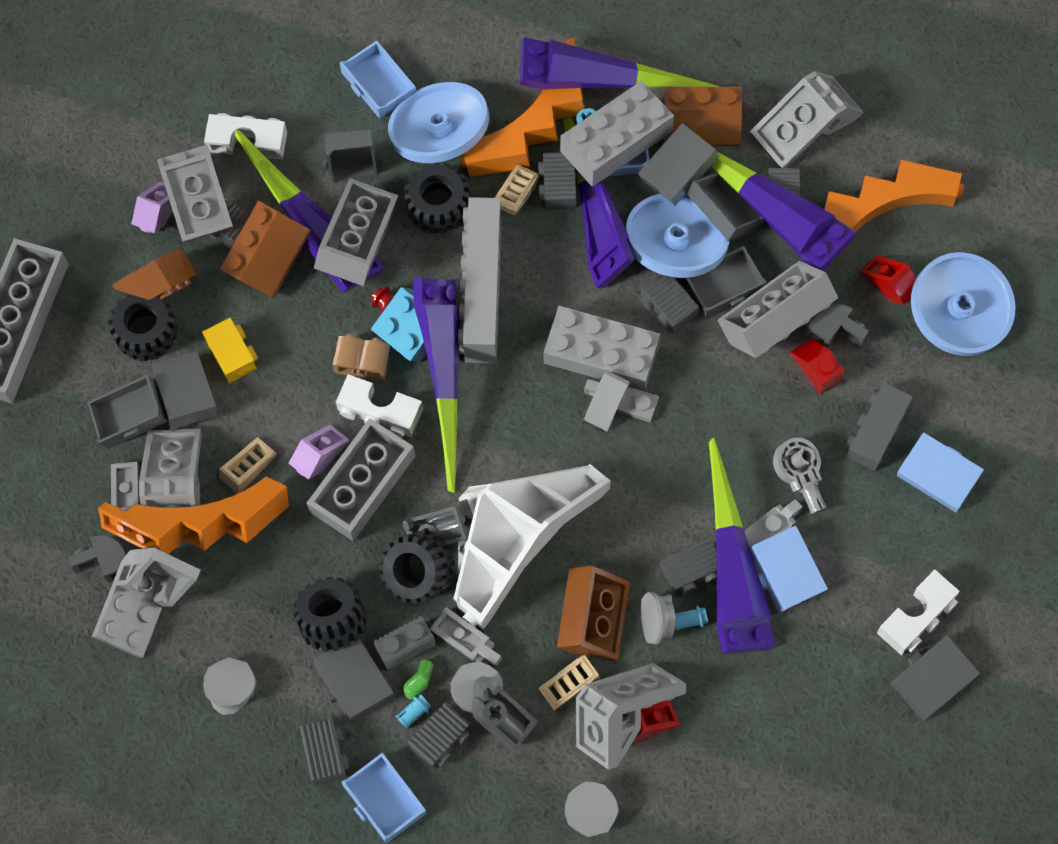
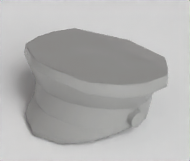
[641,591,675,644]
[203,657,257,715]
[451,661,503,714]
[565,781,619,837]

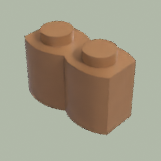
[333,334,391,380]

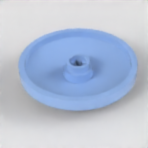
[388,82,489,163]
[626,194,730,278]
[911,252,1015,356]

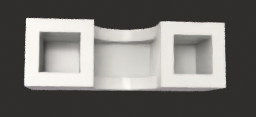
[204,113,287,160]
[336,374,423,438]
[877,569,960,655]

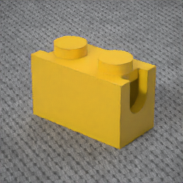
[202,318,258,383]

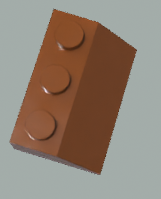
[664,87,742,146]
[220,201,312,299]
[112,247,197,300]
[557,566,630,661]

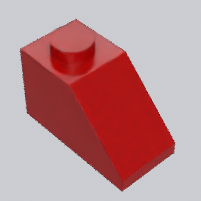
[859,255,916,305]
[790,339,845,394]
[622,701,680,743]

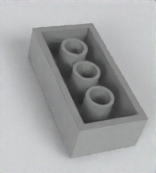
[560,81,674,187]
[314,178,398,286]
[717,261,838,358]
[543,306,660,392]
[307,418,415,541]

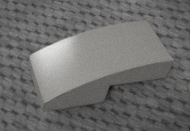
[584,370,630,431]

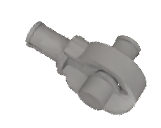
[773,438,827,514]

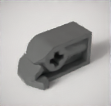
[402,499,473,545]
[472,676,538,750]

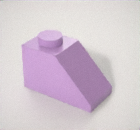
[131,182,173,233]
[289,425,350,480]

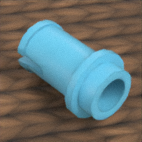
[675,606,708,630]
[395,694,431,730]

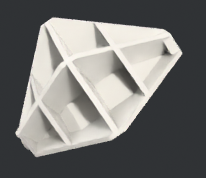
[454,464,610,630]

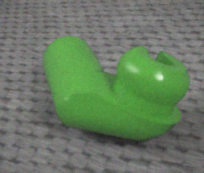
[403,660,434,700]

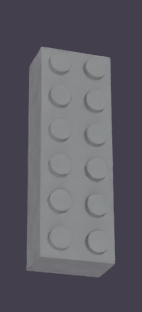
[458,198,502,363]
[0,238,69,404]

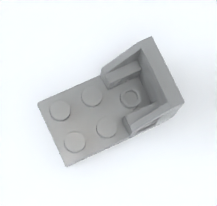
[750,71,864,168]
[157,145,233,243]
[139,428,202,508]
[92,548,200,658]
[576,663,686,770]

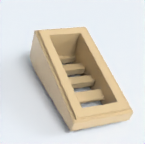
[495,165,539,215]
[219,437,277,494]
[538,655,600,711]

